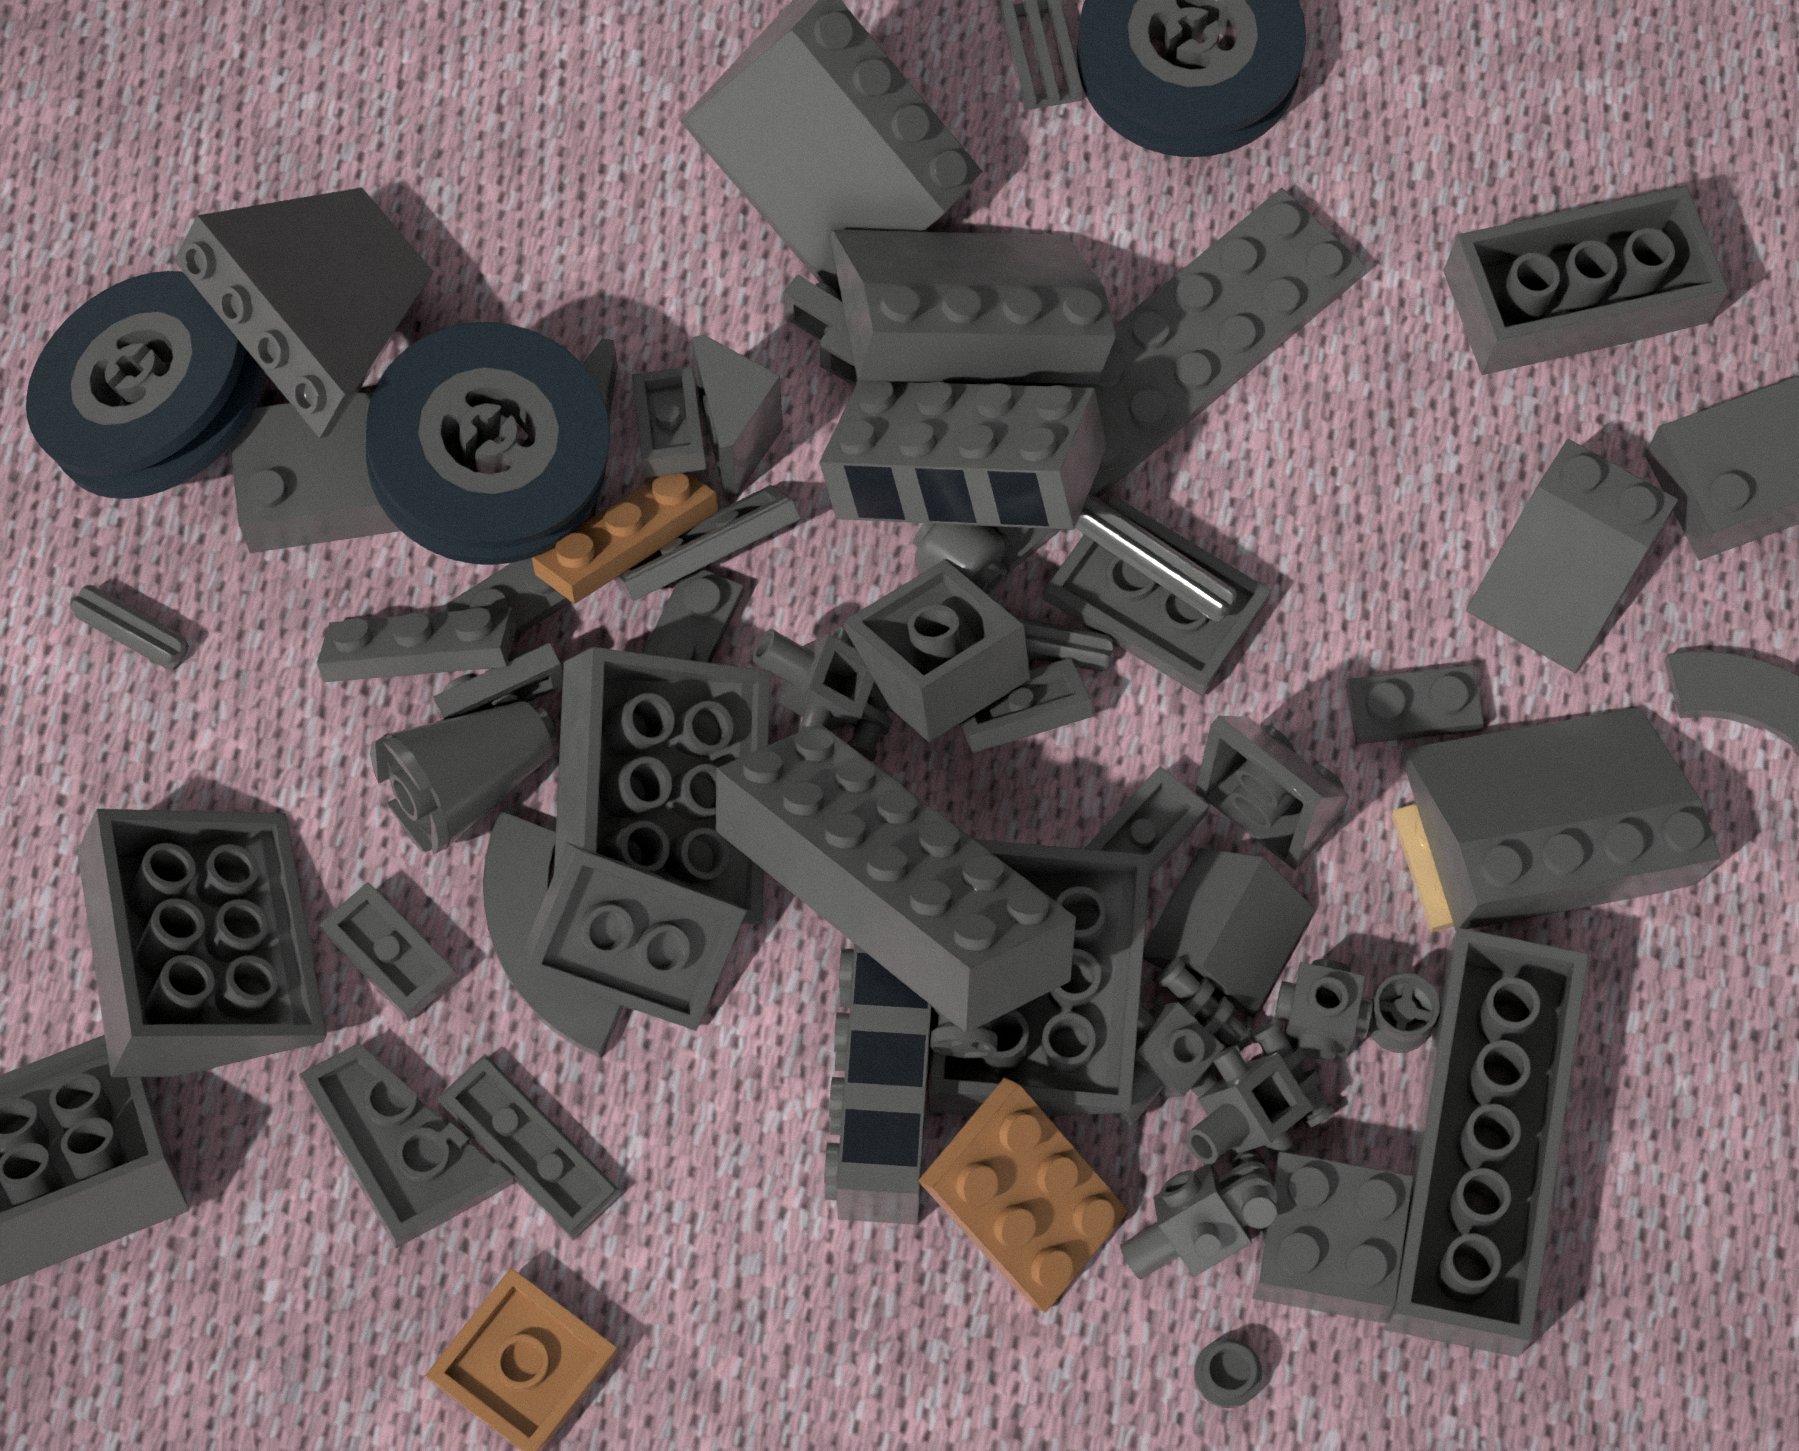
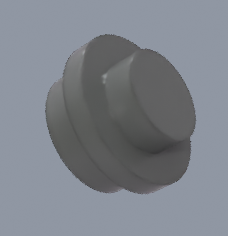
[1194,1339,1262,1408]

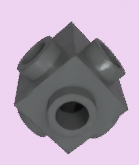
[1274,959,1373,1060]

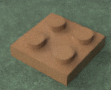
[425,1268,619,1451]

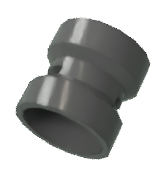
[1368,973,1440,1053]

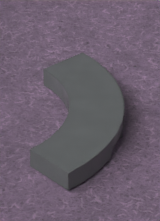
[1664,651,1799,756]
[483,811,624,1059]

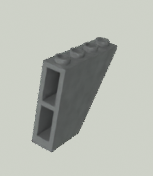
[174,187,433,439]

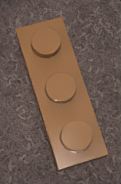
[532,472,718,604]

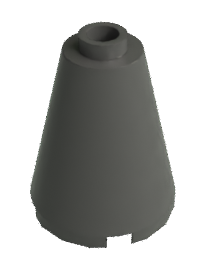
[370,701,557,854]

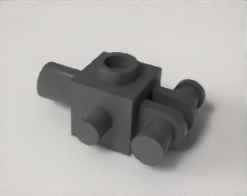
[753,627,894,762]
[1113,958,1255,1125]
[1186,1019,1335,1164]
[1120,1151,1277,1280]

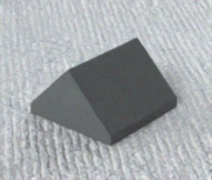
[692,335,783,499]
[1143,848,1314,1018]

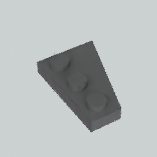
[299,1043,514,1248]

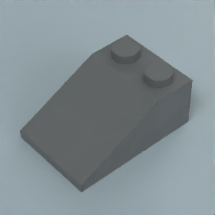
[1466,438,1678,673]
[1195,715,1349,870]

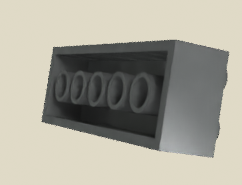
[716,724,1076,1033]
[1385,928,1589,1358]

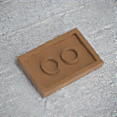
[918,1078,1129,1313]

